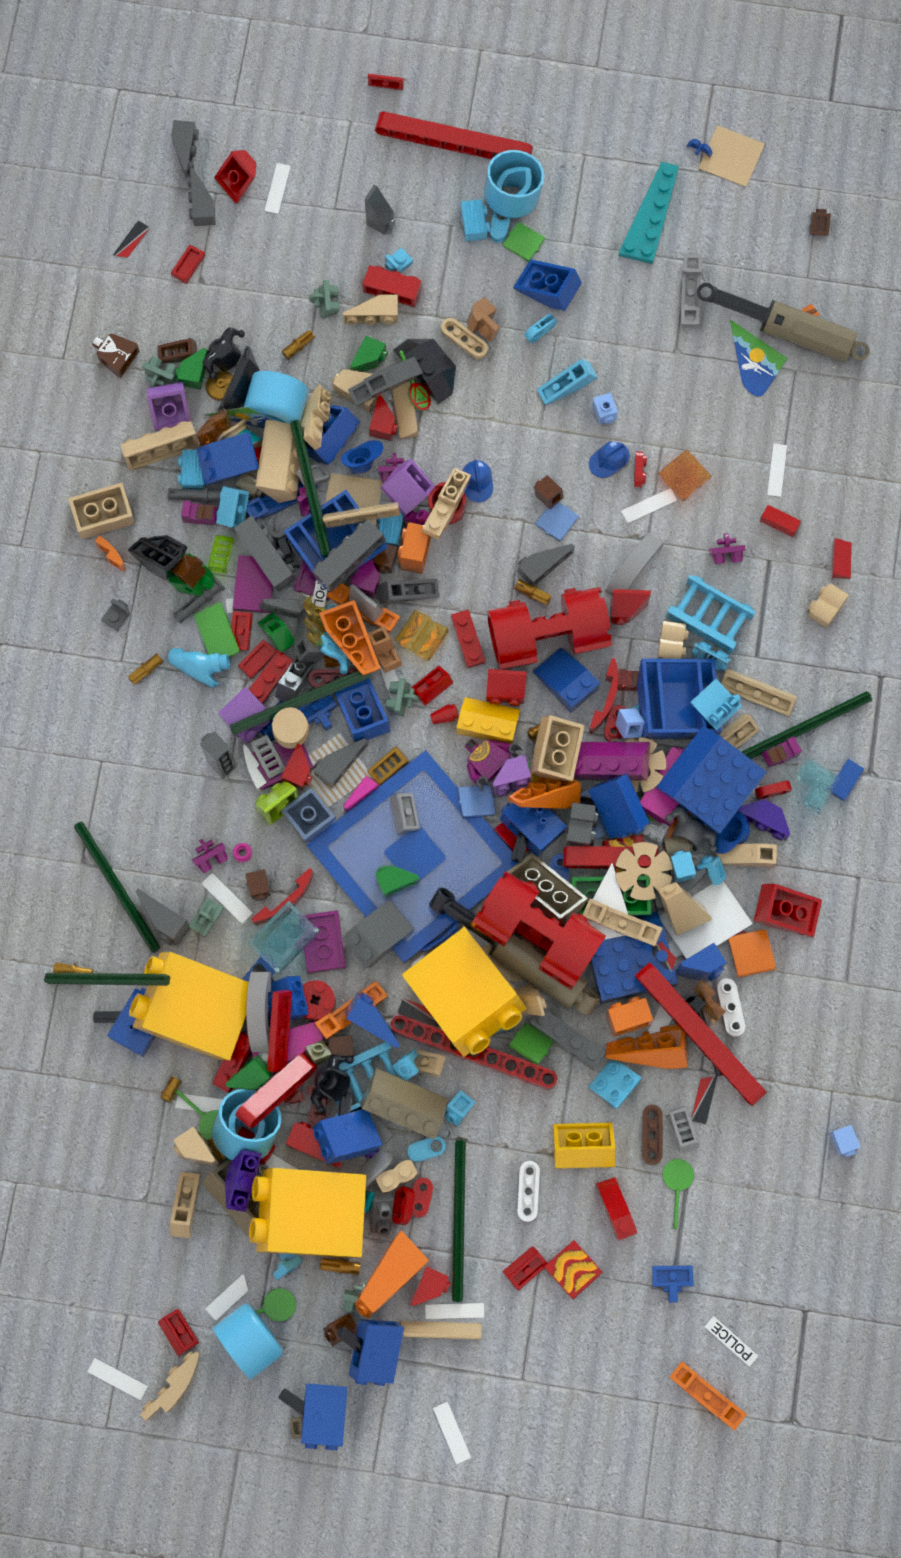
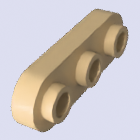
[441,318,488,359]

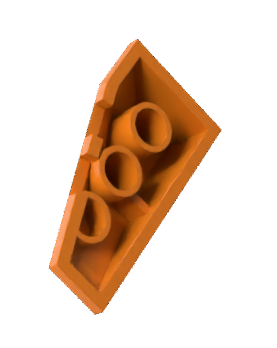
[319,600,381,676]
[508,776,581,809]
[605,1025,688,1069]

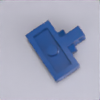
[298,695,337,731]
[652,1265,694,1303]

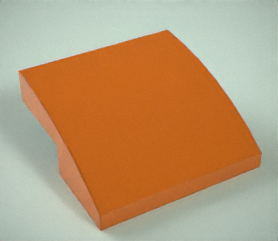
[728,929,776,978]

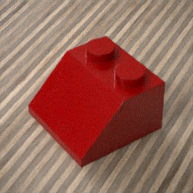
[486,669,527,706]

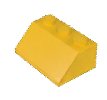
[456,697,521,744]
[553,1123,616,1169]

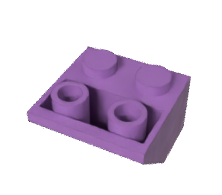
[380,458,435,516]
[493,755,531,797]

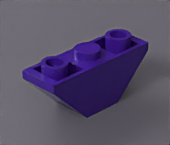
[737,799,790,841]
[225,1149,262,1212]

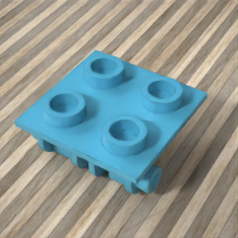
[691,641,732,672]
[690,679,742,730]
[588,1059,642,1109]

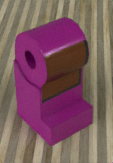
[181,500,218,525]
[762,736,802,768]

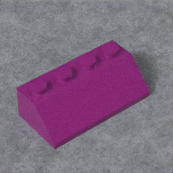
[573,742,650,780]

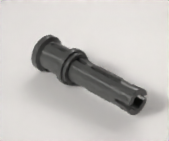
[167,487,222,504]
[173,576,225,623]

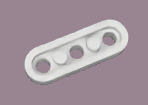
[716,978,745,1037]
[517,1161,540,1222]

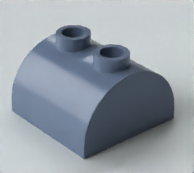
[281,787,336,842]

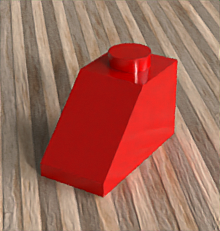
[369,396,398,441]
[281,743,313,791]
[410,1267,451,1306]

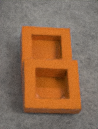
[95,535,126,572]

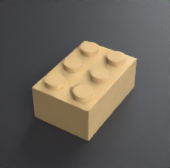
[68,483,135,540]

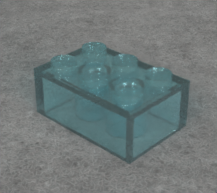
[248,901,321,973]

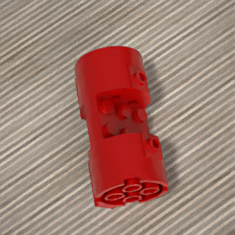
[487,587,612,670]
[471,871,606,990]

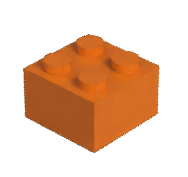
[397,522,431,574]
[606,996,653,1037]

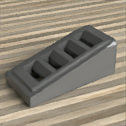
[259,599,301,618]

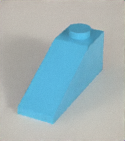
[537,359,598,405]

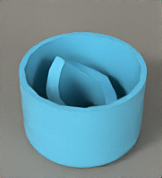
[484,150,544,218]
[244,371,309,424]
[212,1089,281,1160]
[213,1303,283,1380]

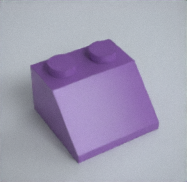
[147,382,191,431]
[218,687,271,744]

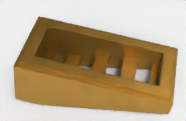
[367,746,410,786]

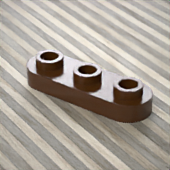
[642,1105,663,1165]

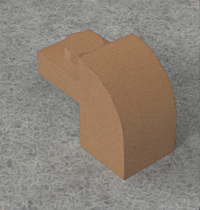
[467,297,500,342]
[367,626,402,673]

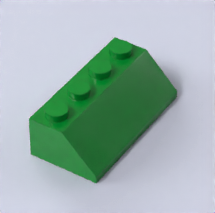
[571,876,651,915]

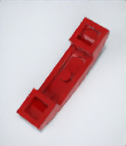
[589,658,618,734]
[251,868,314,925]

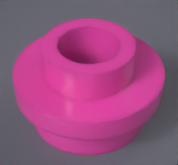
[233,843,252,862]

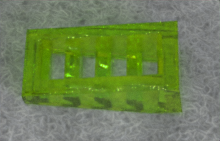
[207,535,234,574]

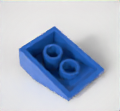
[513,259,582,311]
[196,432,259,485]
[533,648,600,713]
[334,678,391,743]
[345,993,400,1048]

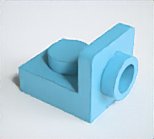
[384,248,413,273]
[696,855,727,885]
[392,1049,419,1080]
[444,1090,476,1126]
[273,1254,303,1280]

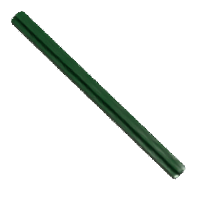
[290,420,331,558]
[230,671,372,735]
[742,691,872,759]
[74,821,160,953]
[44,973,171,986]
[452,1140,466,1302]

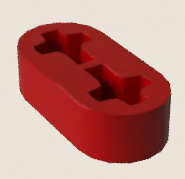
[755,781,792,800]
[392,1186,415,1226]

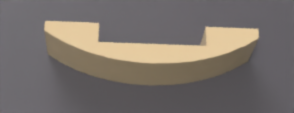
[583,899,663,946]

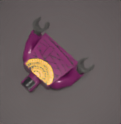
[464,739,523,791]

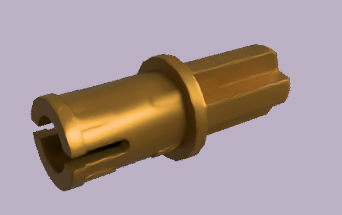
[281,330,315,360]
[514,579,552,605]
[128,653,164,685]
[53,962,93,973]
[320,1258,361,1276]

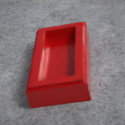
[171,244,206,284]
[238,639,277,680]

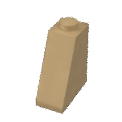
[332,369,384,414]
[658,882,712,935]

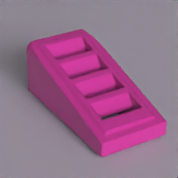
[343,776,378,812]

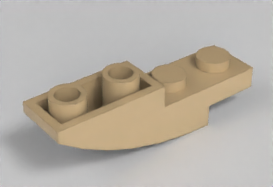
[300,384,331,450]
[422,468,471,540]
[140,1351,201,1421]

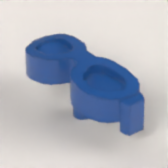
[686,139,713,158]

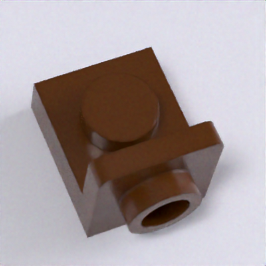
[810,209,831,236]
[323,1313,357,1346]

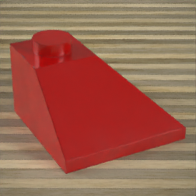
[214,150,256,203]
[610,589,651,625]

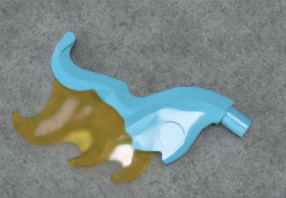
[304,596,350,674]

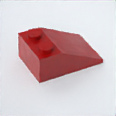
[754,883,822,937]

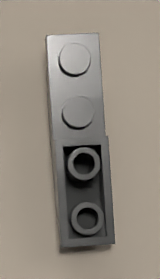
[348,357,423,407]

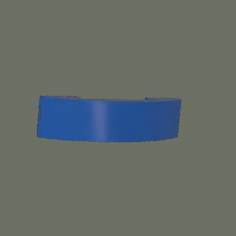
[246,478,318,520]

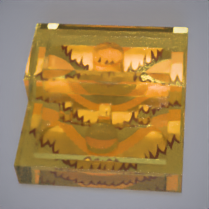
[395,610,449,661]

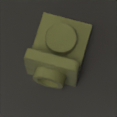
[305,1040,331,1065]

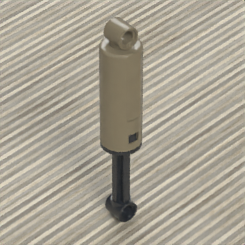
[697,283,870,363]
[429,887,601,1015]

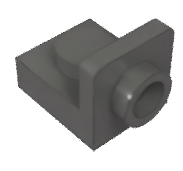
[101,599,130,631]

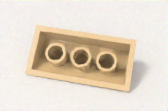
[255,420,300,503]
[120,421,199,471]

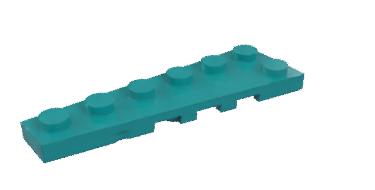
[618,162,679,264]

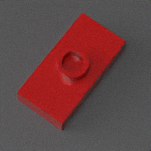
[231,611,253,651]

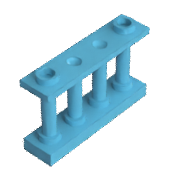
[666,575,755,654]
[335,1042,407,1116]

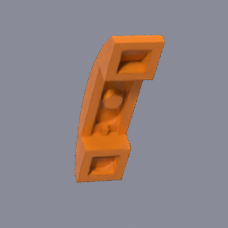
[327,583,401,633]
[314,981,388,1040]
[669,1361,747,1431]

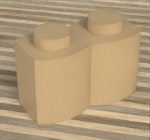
[807,583,849,629]
[657,621,689,659]
[376,1160,418,1194]

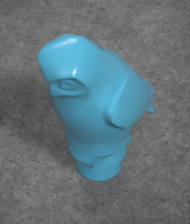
[168,648,230,688]

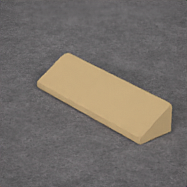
[392,381,418,439]
[323,502,400,528]
[721,669,797,716]
[719,714,760,749]
[401,1321,482,1339]

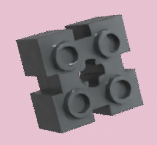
[566,803,599,846]

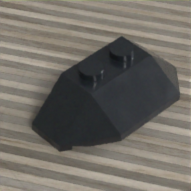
[394,339,456,404]
[218,346,260,412]
[128,535,188,581]

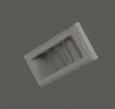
[251,735,285,780]
[668,1107,699,1153]

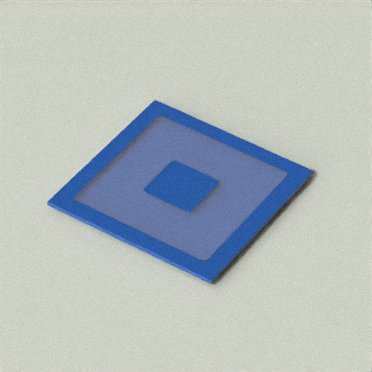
[306,750,518,963]

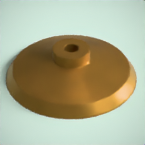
[205,371,233,401]

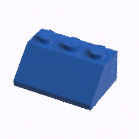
[305,405,360,465]
[675,943,727,982]

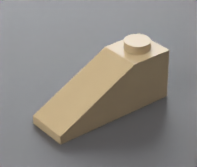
[170,1172,200,1238]

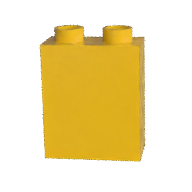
[402,927,527,1057]
[129,952,249,1060]
[249,1168,366,1258]

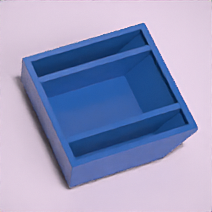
[284,490,388,590]
[637,659,722,739]
[656,726,767,834]
[590,911,678,1004]

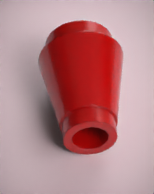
[430,703,459,725]

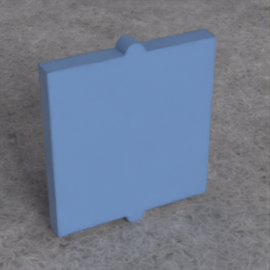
[535,502,579,542]
[457,785,496,818]

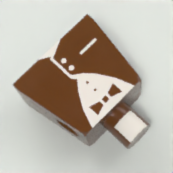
[92,334,140,379]

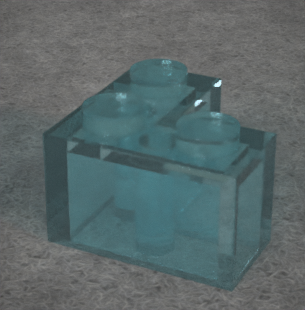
[796,758,841,814]

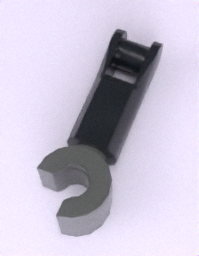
[268,521,299,568]

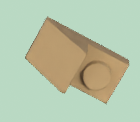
[414,1050,446,1077]

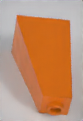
[354,1230,429,1319]

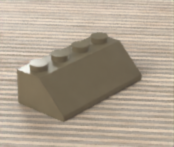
[507,853,588,927]
[360,1068,448,1140]
[202,1159,260,1244]

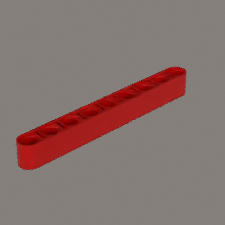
[375,111,533,160]
[635,962,767,1106]
[391,1015,557,1090]

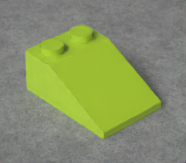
[255,781,299,826]

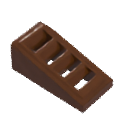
[158,338,197,363]

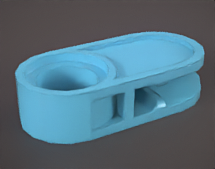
[490,212,510,243]
[524,314,558,343]
[407,1136,446,1162]

